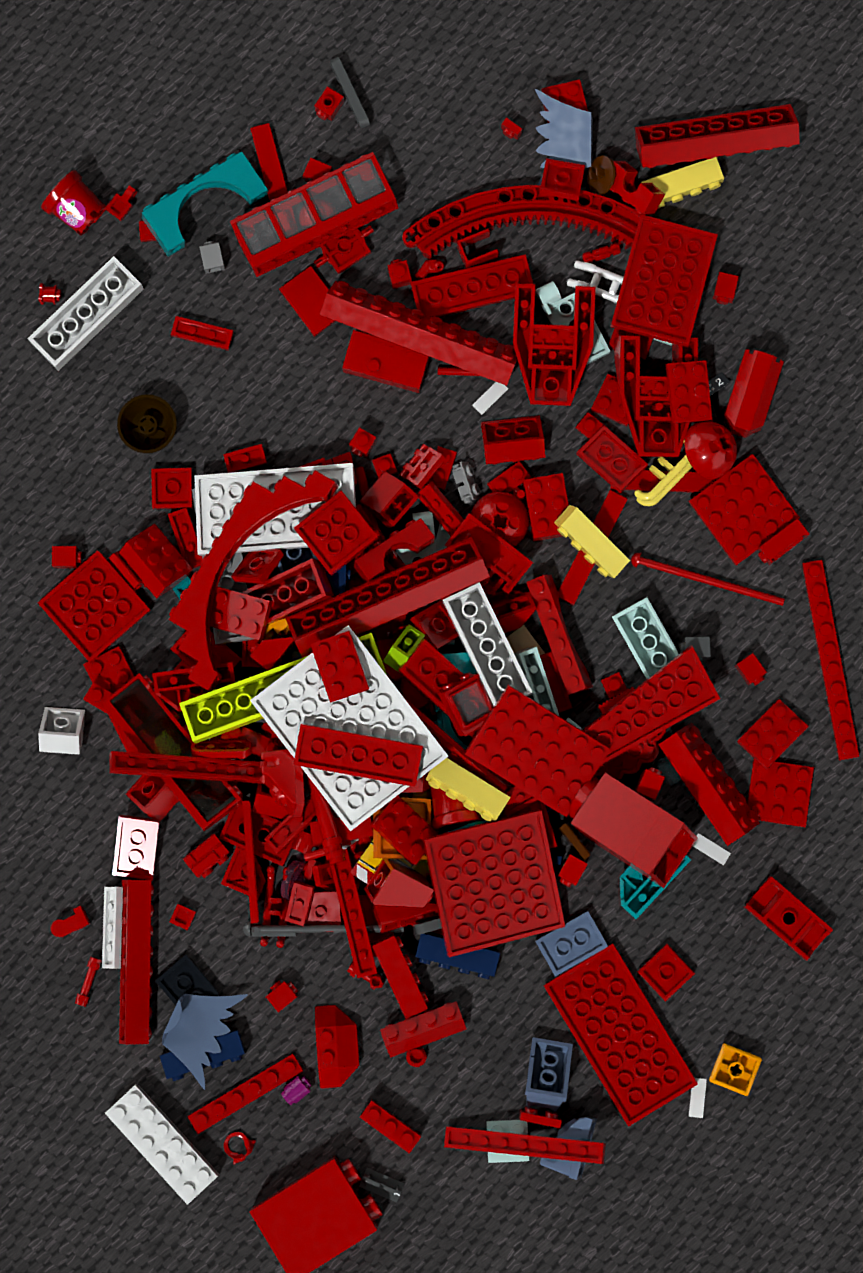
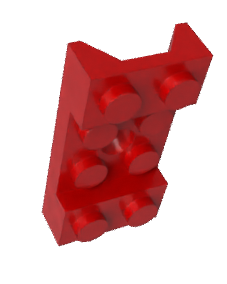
[744,876,833,961]

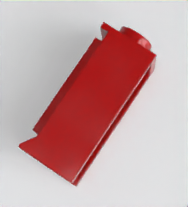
[758,518,810,565]

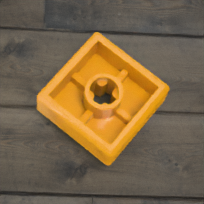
[709,1043,762,1096]

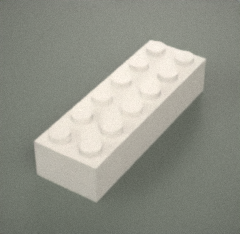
[27,256,144,371]
[443,582,533,707]
[105,1084,220,1205]

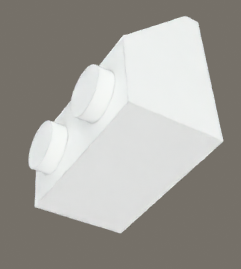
[38,707,85,754]

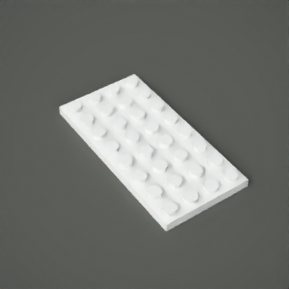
[195,463,356,556]

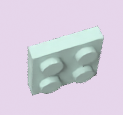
[486,1120,529,1163]

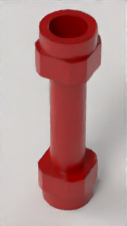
[75,957,102,1007]

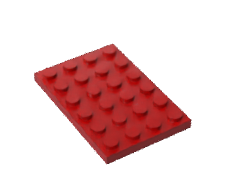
[610,214,718,347]
[464,684,611,817]

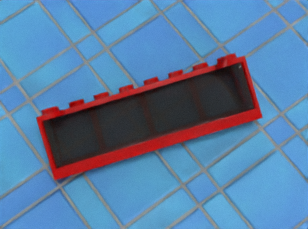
[101,673,243,831]

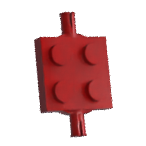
[313,225,374,274]

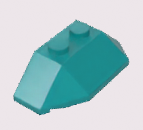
[619,855,691,919]

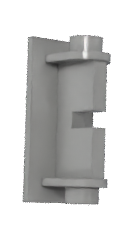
[452,462,480,504]

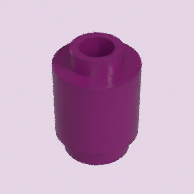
[281,1075,312,1105]

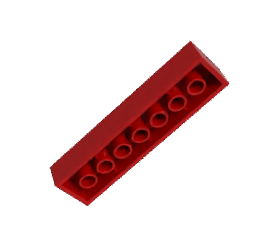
[635,104,799,168]

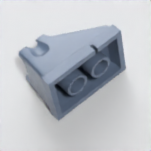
[525,1037,573,1112]
[540,1116,597,1180]

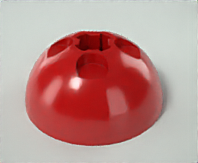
[684,421,737,479]
[471,491,529,547]

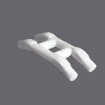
[567,260,624,304]

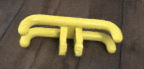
[634,440,692,507]

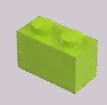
[383,624,425,673]

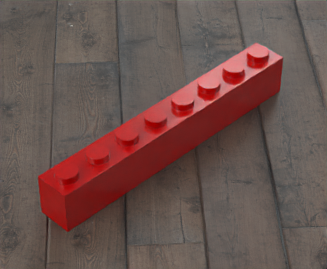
[119,880,154,1044]

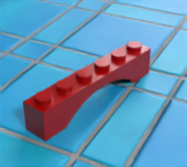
[526,575,593,695]

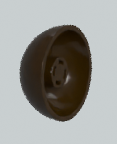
[117,394,177,454]

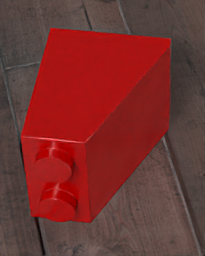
[364,859,434,907]

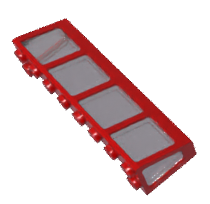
[230,152,399,277]

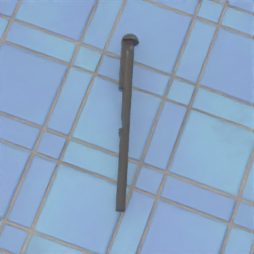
[243,921,404,937]

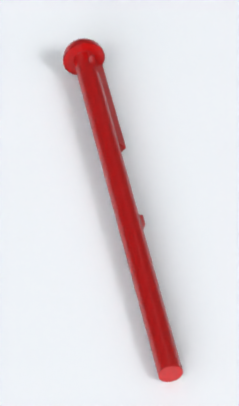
[631,553,785,606]

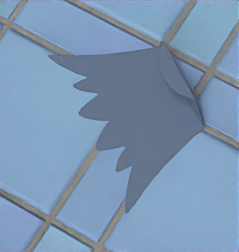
[535,89,593,185]
[162,994,248,1090]

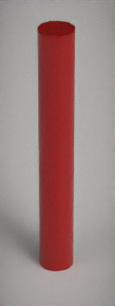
[438,367,480,376]

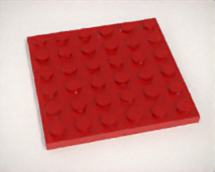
[423,809,565,957]

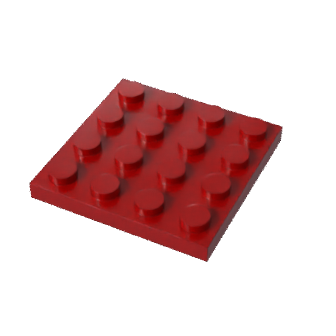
[688,454,800,566]
[38,550,151,663]

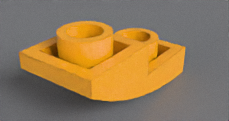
[258,619,291,642]

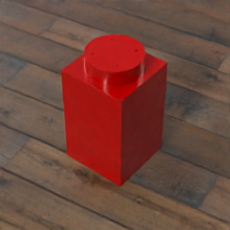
[569,773,698,888]

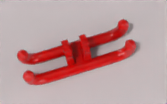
[260,865,291,948]

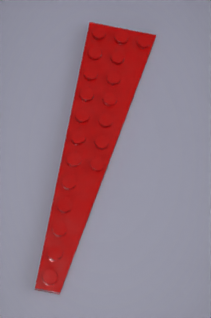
[503,645,720,817]

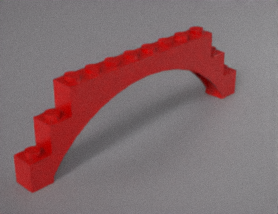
[168,470,339,692]

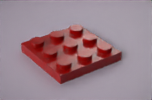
[294,490,379,576]
[747,759,814,828]

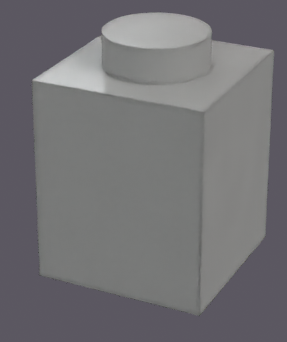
[199,241,225,274]

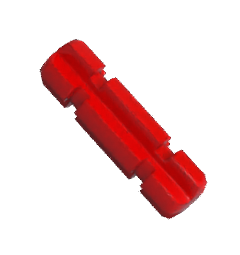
[582,243,621,263]

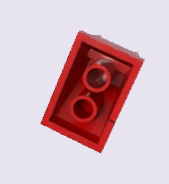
[259,749,305,817]

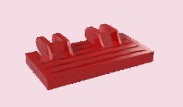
[445,513,533,595]

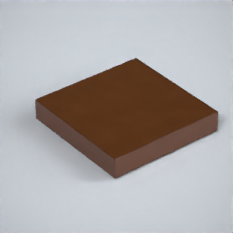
[558,823,590,861]

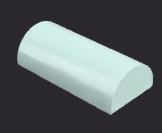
[612,597,679,679]

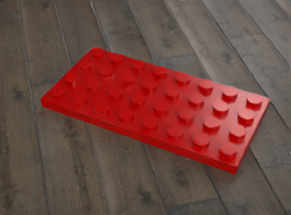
[543,943,698,1127]

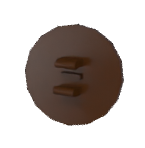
[587,155,615,195]

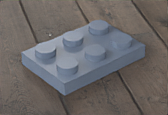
[535,911,608,976]

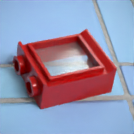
[438,672,493,736]

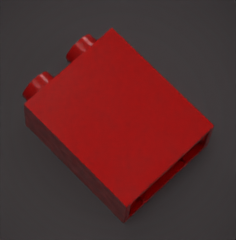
[249,1156,383,1273]

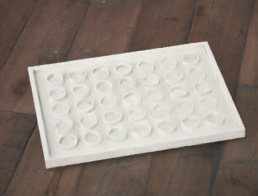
[250,625,448,831]

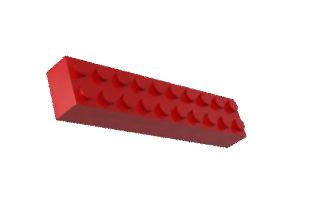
[320,281,518,386]
[285,537,490,658]

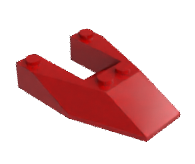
[513,284,596,406]
[614,335,698,457]

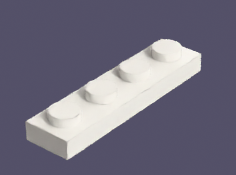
[102,887,123,969]

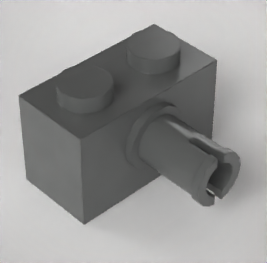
[679,636,711,661]

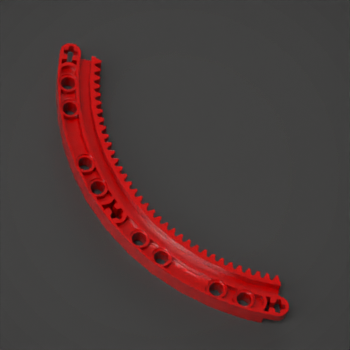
[402,185,640,260]

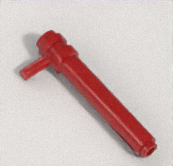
[303,770,346,865]

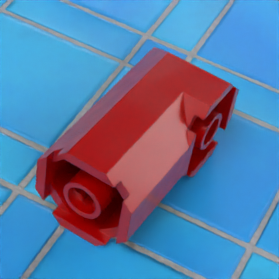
[723,349,784,438]

